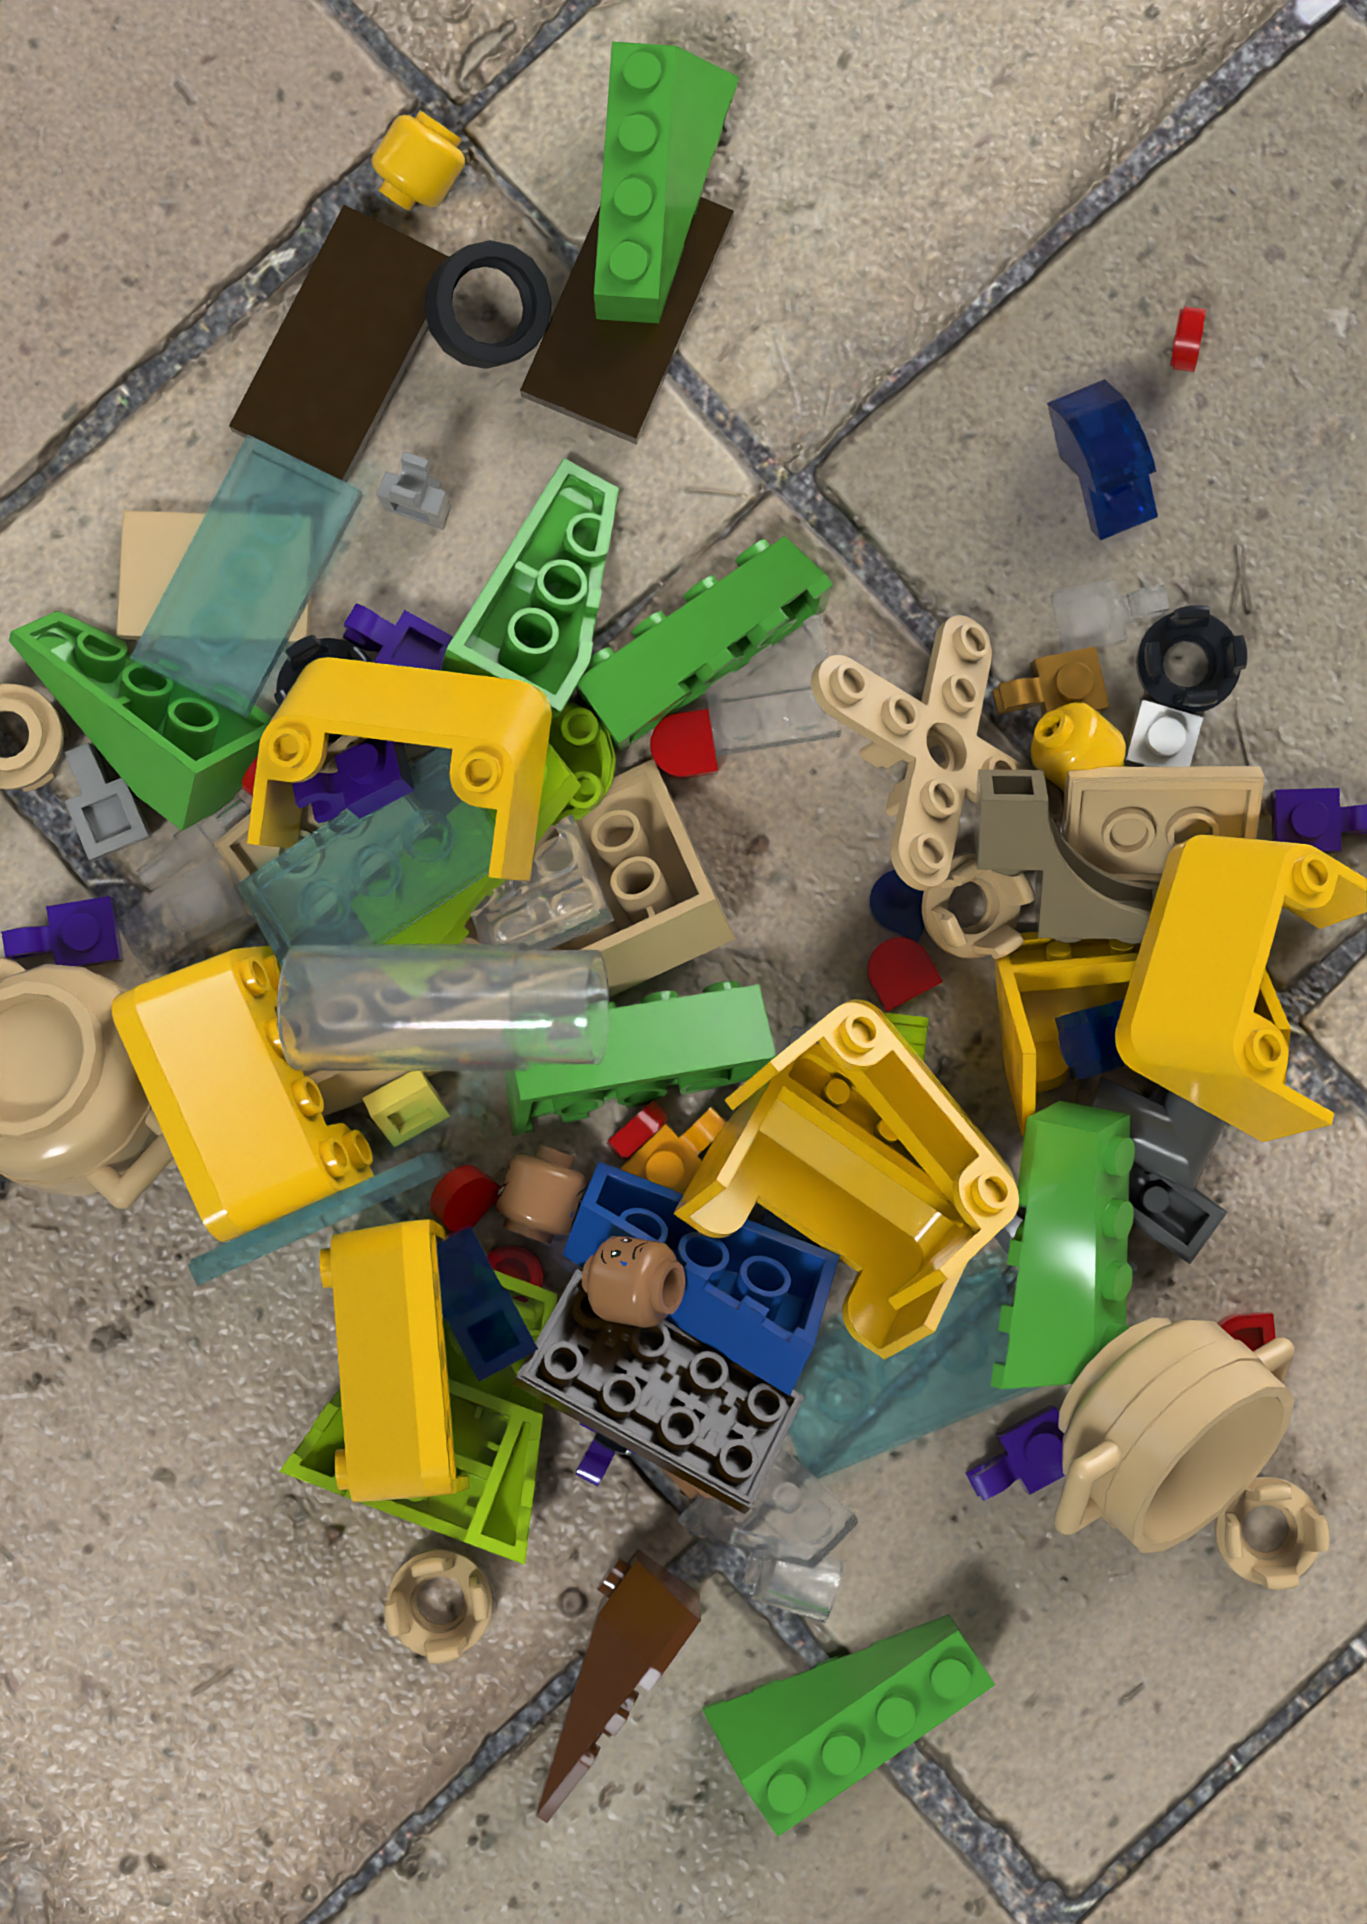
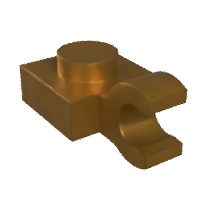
[992,646,1110,717]

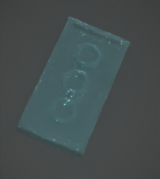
[130,435,363,718]
[236,747,495,995]
[188,1149,452,1286]
[788,1264,1043,1483]

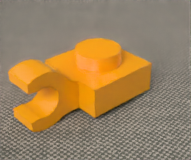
[620,1106,727,1194]

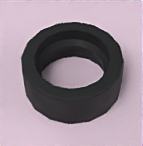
[424,240,552,369]

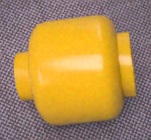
[371,110,465,212]
[1030,703,1126,792]

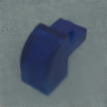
[1047,379,1158,541]
[1054,999,1127,1080]
[436,1224,538,1382]

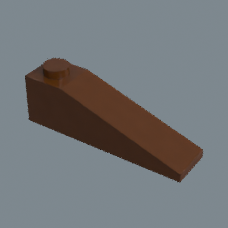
[536,1549,701,1823]

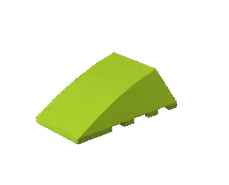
[279,1249,558,1565]

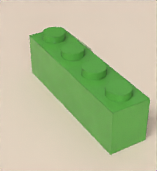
[594,41,739,324]
[576,536,833,752]
[502,981,776,1136]
[991,1100,1135,1389]
[702,1614,995,1837]

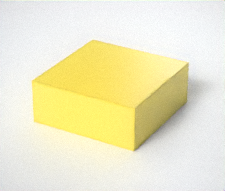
[362,1067,450,1148]

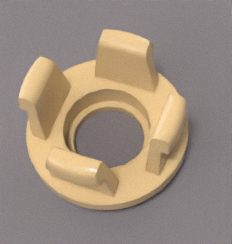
[0,684,70,792]
[922,853,1035,959]
[1214,1477,1330,1590]
[384,1549,493,1664]

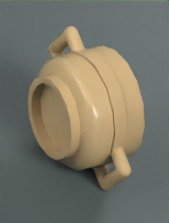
[0,957,174,1209]
[1054,1317,1295,1554]

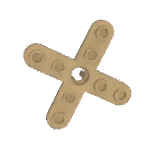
[811,615,1064,891]

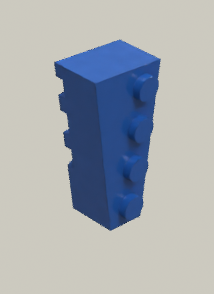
[562,1161,840,1396]

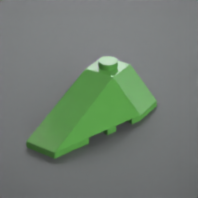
[440,458,619,717]
[9,611,272,831]

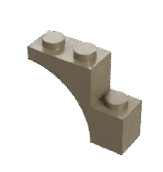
[974,769,1159,944]

